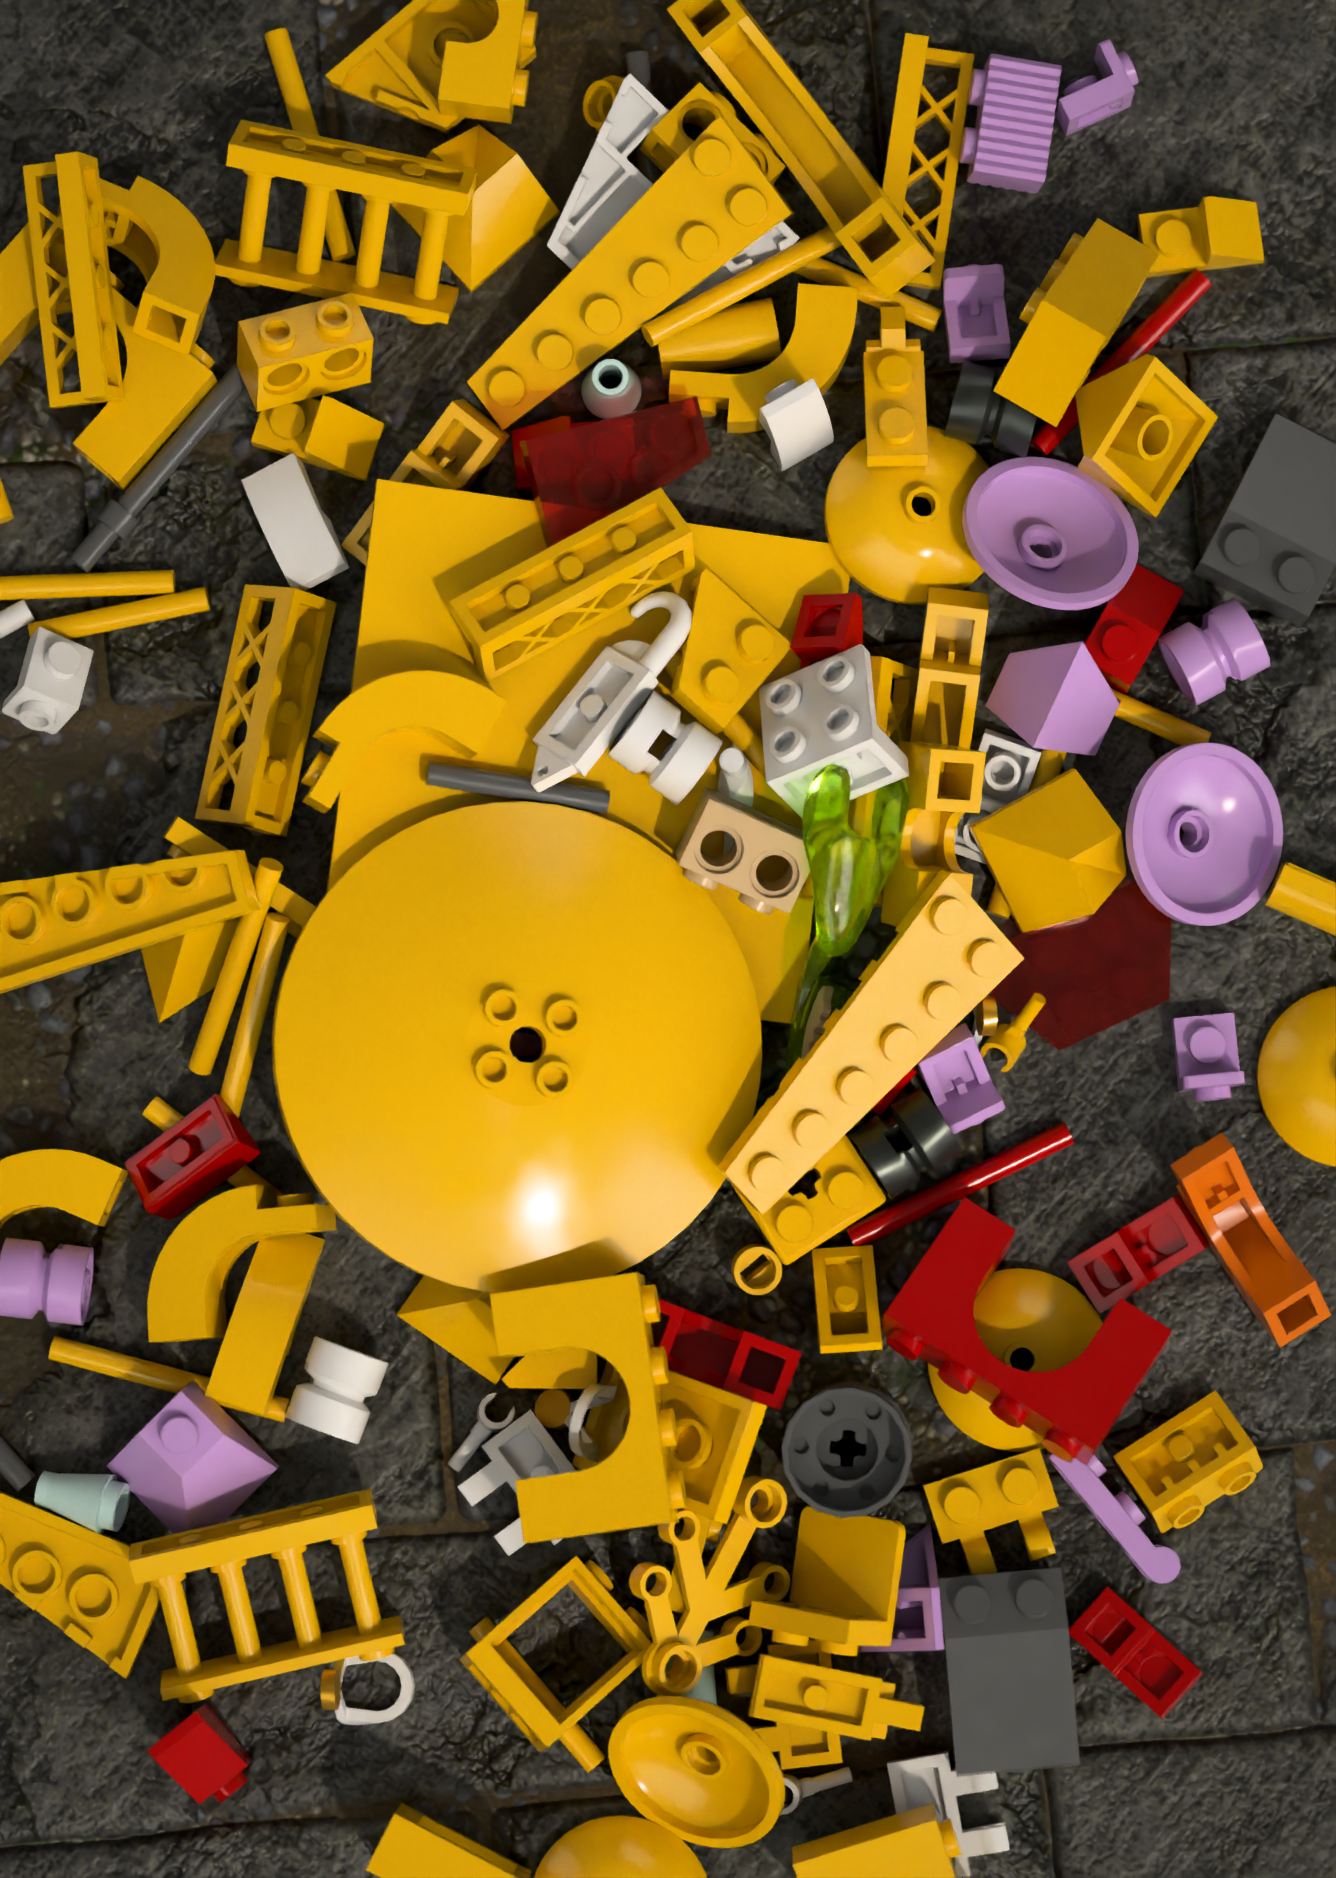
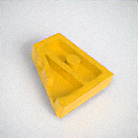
[670,567,791,735]

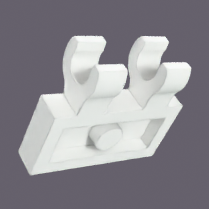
[458,1409,577,1556]
[887,1751,1010,1878]

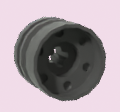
[782,1380,913,1518]

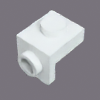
[2,627,94,734]

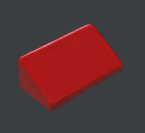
[124,1094,260,1220]

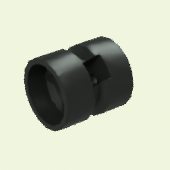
[944,360,1037,457]
[848,1087,963,1199]

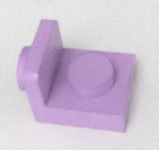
[1055,39,1138,136]
[1171,1013,1245,1102]

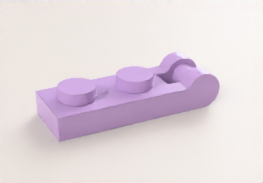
[1045,1452,1181,1584]

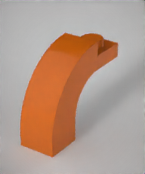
[1170,1132,1331,1348]

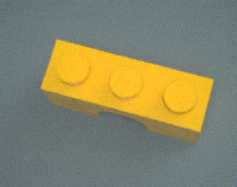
[438,0,538,124]
[881,741,986,927]

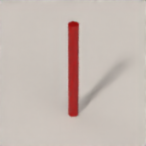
[1030,269,1212,456]
[845,1122,1074,1246]

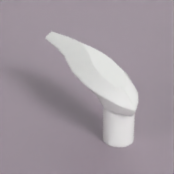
[717,742,754,855]

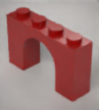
[881,1197,1172,1466]

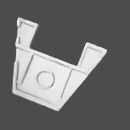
[547,74,800,320]

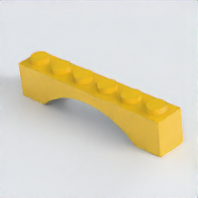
[667,0,936,298]

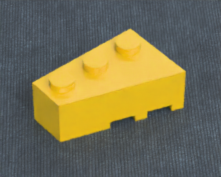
[993,218,1160,427]

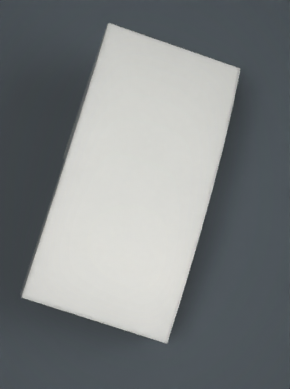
[759,378,834,471]
[241,453,349,591]
[954,728,1042,864]

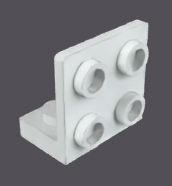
[759,644,909,820]

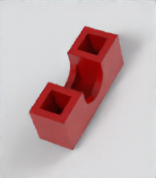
[651,1299,802,1410]

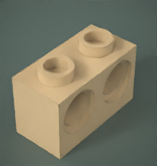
[675,787,821,914]

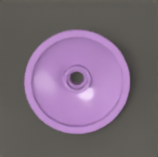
[962,457,1139,610]
[1126,743,1283,926]

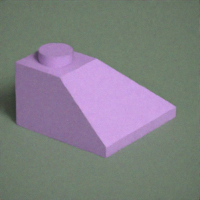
[107,1380,279,1534]

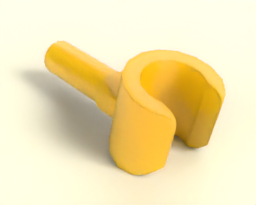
[980,993,1046,1072]

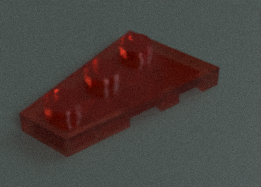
[520,396,712,548]

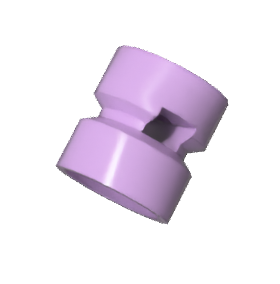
[1158,598,1271,707]
[0,1237,94,1326]

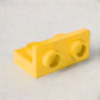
[1113,1390,1263,1533]

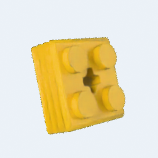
[731,1134,886,1265]

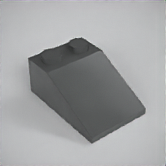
[1193,413,1336,628]
[938,1567,1080,1777]

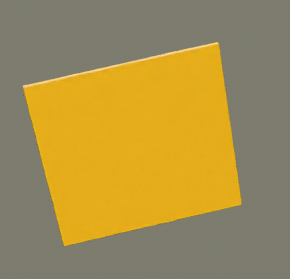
[327,479,850,1025]

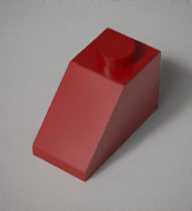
[1085,563,1185,695]
[147,1703,253,1804]

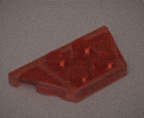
[988,881,1171,1052]

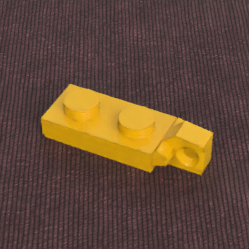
[863,307,928,467]
[748,1654,925,1741]

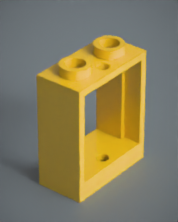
[459,1556,652,1752]
[366,1803,532,1878]

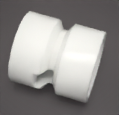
[607,690,722,805]
[285,1336,389,1444]

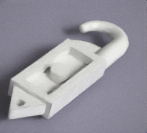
[531,591,692,792]

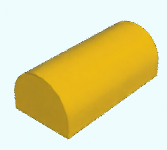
[654,298,781,380]
[1265,861,1336,936]

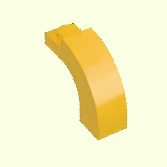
[57,176,215,356]
[669,283,858,433]
[301,670,508,814]
[0,1149,128,1229]
[147,1185,337,1343]

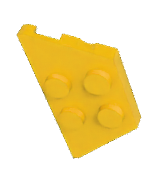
[325,0,537,134]

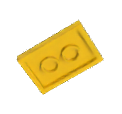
[572,1361,767,1524]

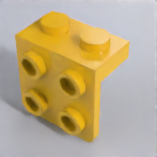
[748,1506,906,1656]

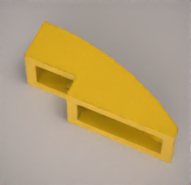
[341,398,510,566]
[909,586,989,749]
[205,1233,325,1414]

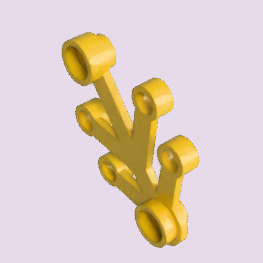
[629,1476,790,1696]

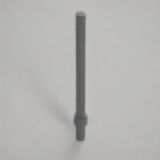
[69,292,319,573]

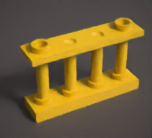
[215,119,478,324]
[129,1488,405,1703]

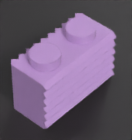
[959,54,1062,193]

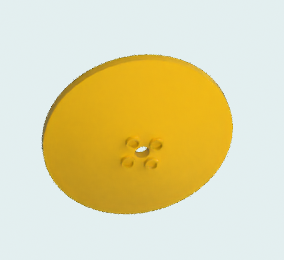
[272,801,762,1293]

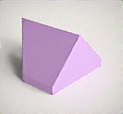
[985,641,1121,756]
[858,1523,944,1652]

